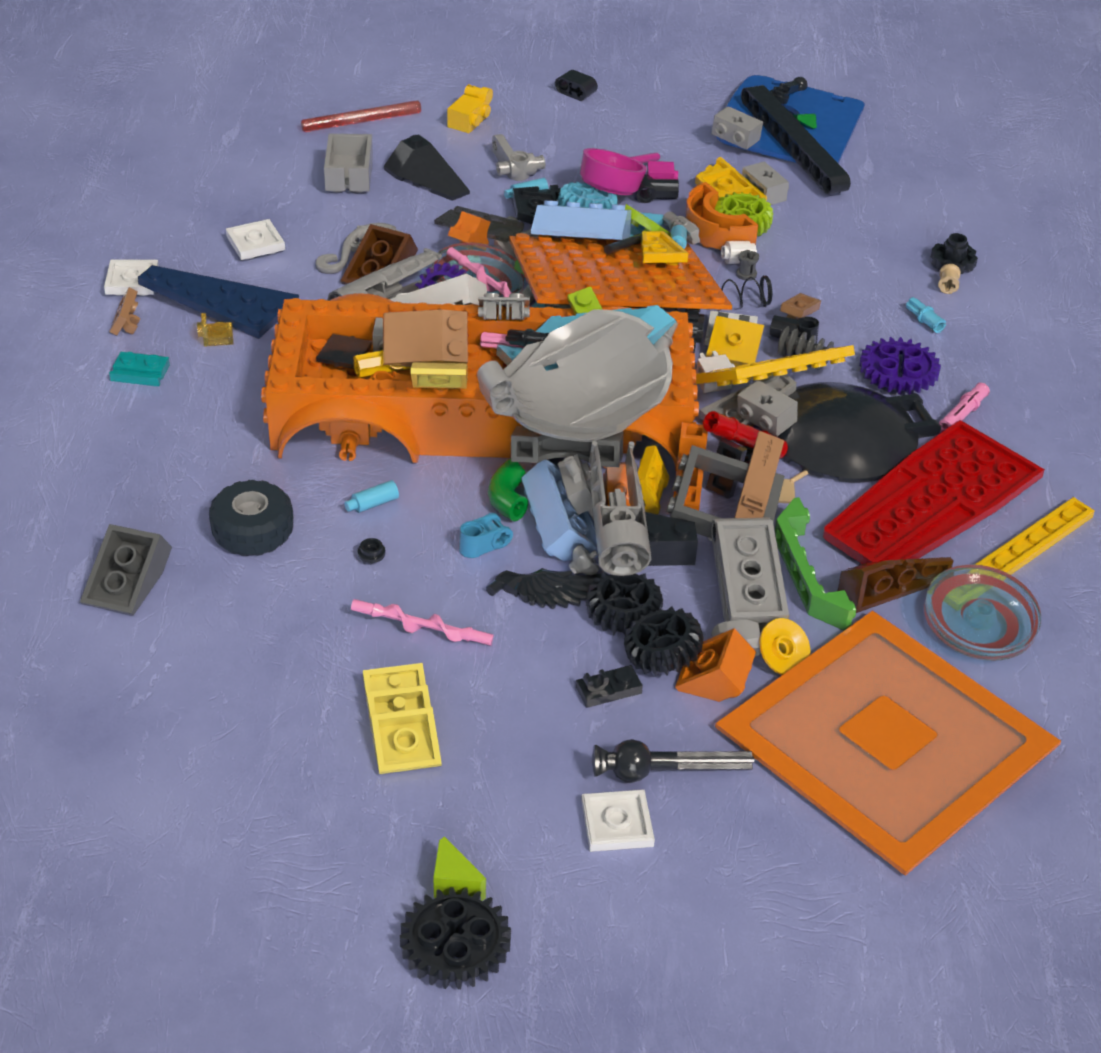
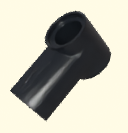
[636,175,679,203]
[769,315,819,343]

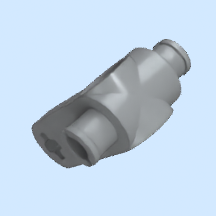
[492,134,546,181]

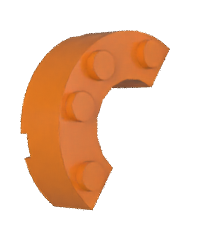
[685,182,758,250]

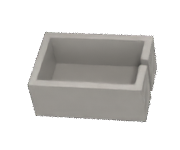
[324,133,373,193]

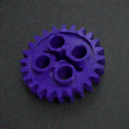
[859,337,941,394]

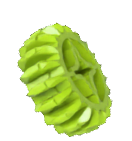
[715,192,773,236]

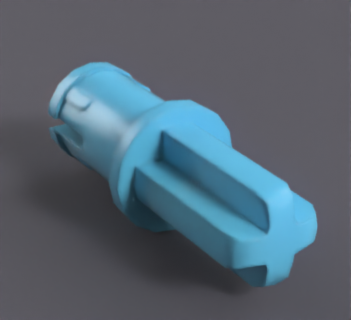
[906,297,946,333]

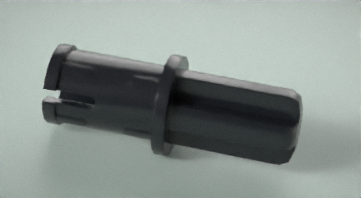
[505,329,549,347]

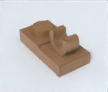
[109,287,140,335]
[780,293,821,320]

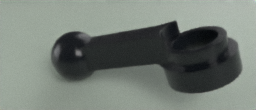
[770,77,808,104]

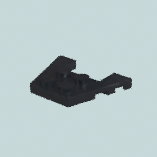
[511,185,584,238]

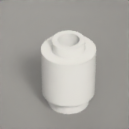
[721,241,757,264]

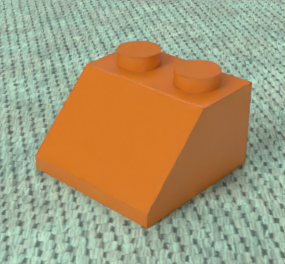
[675,628,756,702]

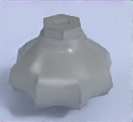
[569,544,600,575]

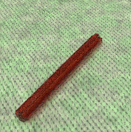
[301,100,421,132]

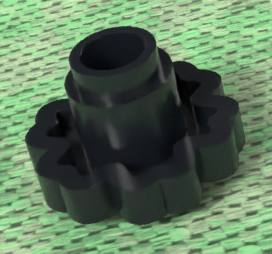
[930,233,978,274]

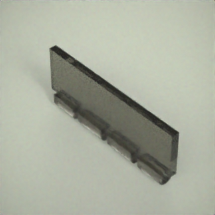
[434,206,524,242]

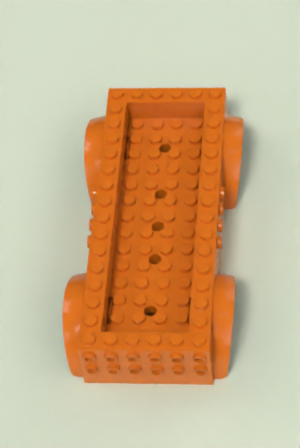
[261,293,699,471]

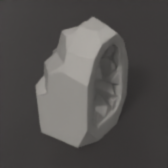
[711,619,760,656]

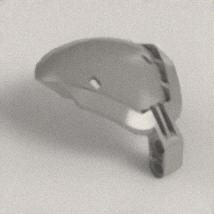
[477,310,673,442]

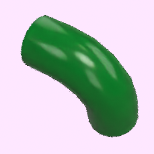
[487,459,528,522]

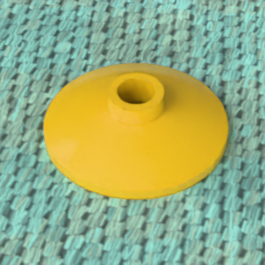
[759,618,811,675]

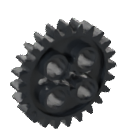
[400,887,511,990]

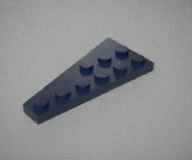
[138,265,299,339]

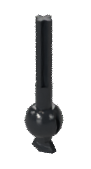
[592,739,754,783]

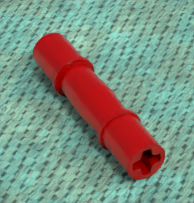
[703,411,788,459]

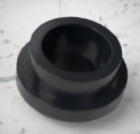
[358,538,386,563]

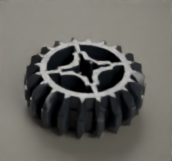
[586,573,663,636]
[624,606,704,676]

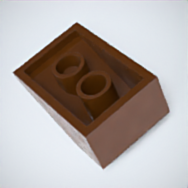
[341,224,418,285]

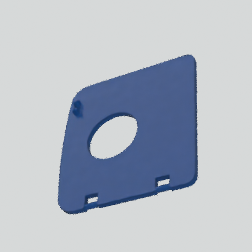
[716,75,865,164]

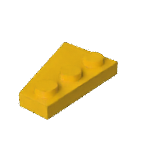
[641,231,689,265]

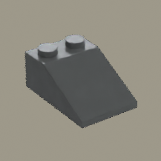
[80,524,172,615]

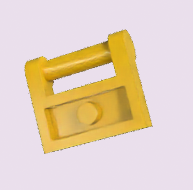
[638,445,670,514]

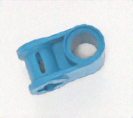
[459,513,513,558]

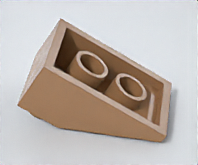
[383,309,468,367]

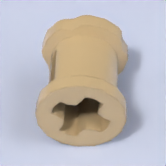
[938,264,961,294]

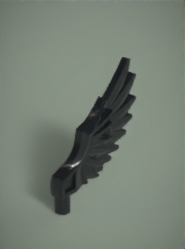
[486,568,601,609]

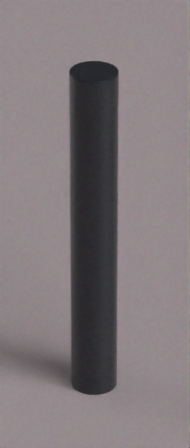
[604,233,642,255]

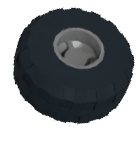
[209,479,294,556]

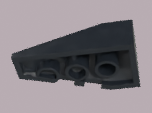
[384,134,470,201]

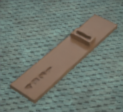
[734,431,784,518]

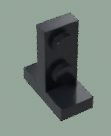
[706,438,753,499]

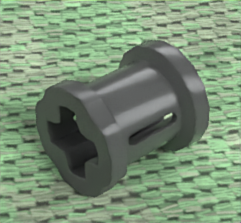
[736,250,759,281]

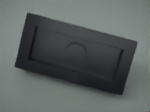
[576,665,643,708]

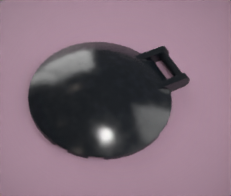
[770,382,942,482]

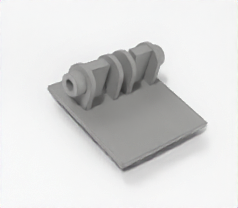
[478,293,530,320]

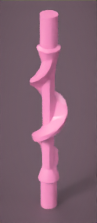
[447,247,532,307]
[351,599,494,646]

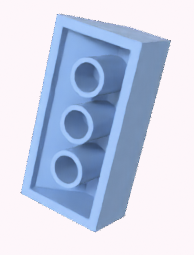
[531,200,632,240]
[521,459,598,561]

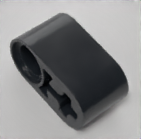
[555,70,598,101]

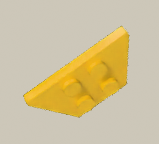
[695,157,767,201]

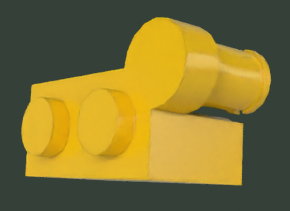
[447,84,493,133]

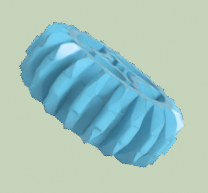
[558,182,618,209]

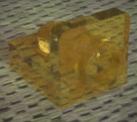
[197,313,234,347]

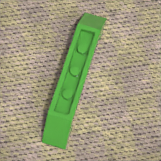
[775,497,856,631]

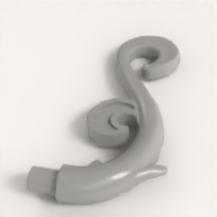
[316,223,401,274]

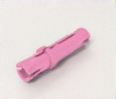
[939,382,990,432]

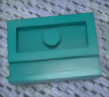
[109,352,170,387]

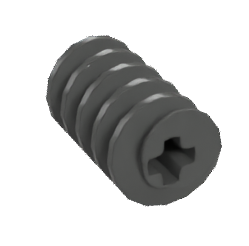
[778,326,834,370]

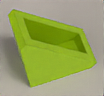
[433,836,486,901]

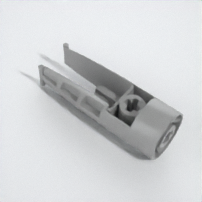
[327,248,442,301]
[589,441,651,576]

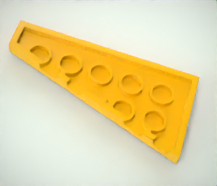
[696,345,855,386]

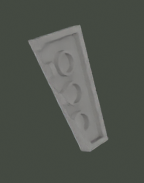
[700,374,796,442]

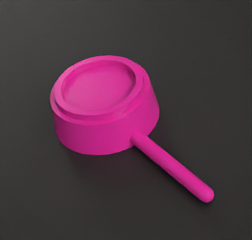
[580,148,660,195]

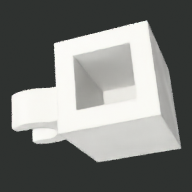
[696,351,735,393]

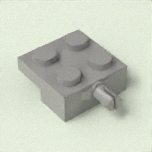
[558,454,607,520]

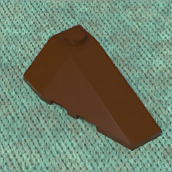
[837,557,954,613]

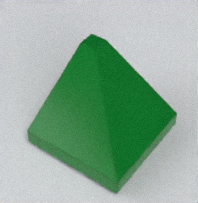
[793,113,817,128]

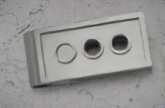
[711,517,789,635]

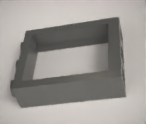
[666,445,785,539]

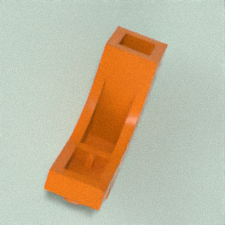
[673,422,708,511]

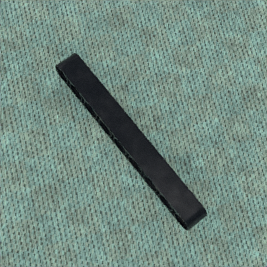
[741,85,851,194]

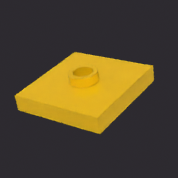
[706,316,764,366]

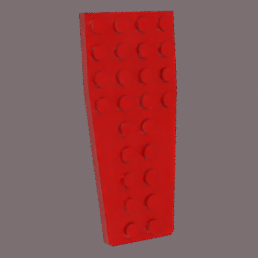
[823,420,1045,564]

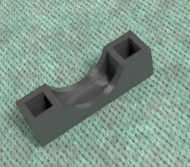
[511,426,623,467]

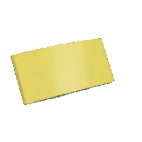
[411,362,468,389]
[363,663,442,774]

